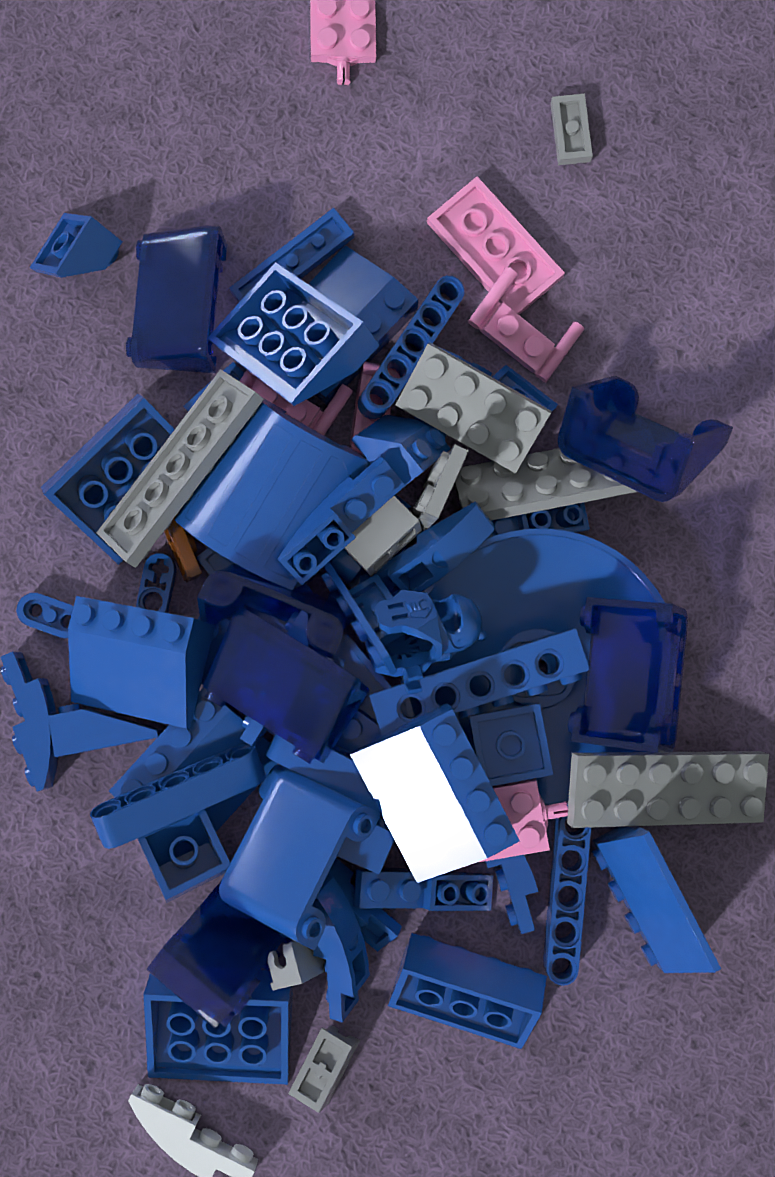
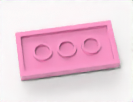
[427,176,565,315]

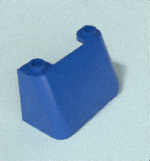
[219,770,381,950]

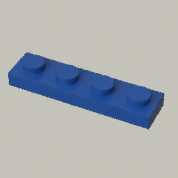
[229,208,355,302]

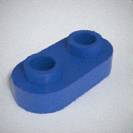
[16,593,74,639]

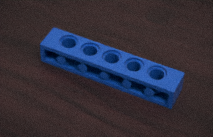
[369,628,590,736]

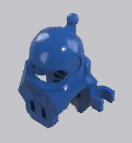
[365,590,487,694]

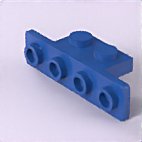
[321,561,405,675]

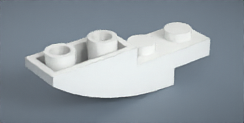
[128,1084,258,1177]

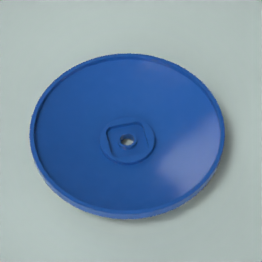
[400,528,682,808]

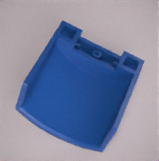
[175,397,371,590]

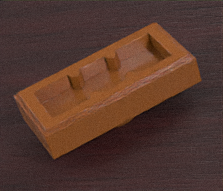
[164,514,202,583]

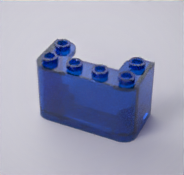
[146,880,292,1028]

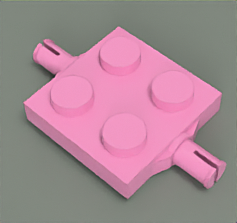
[310,0,376,85]
[479,778,568,862]

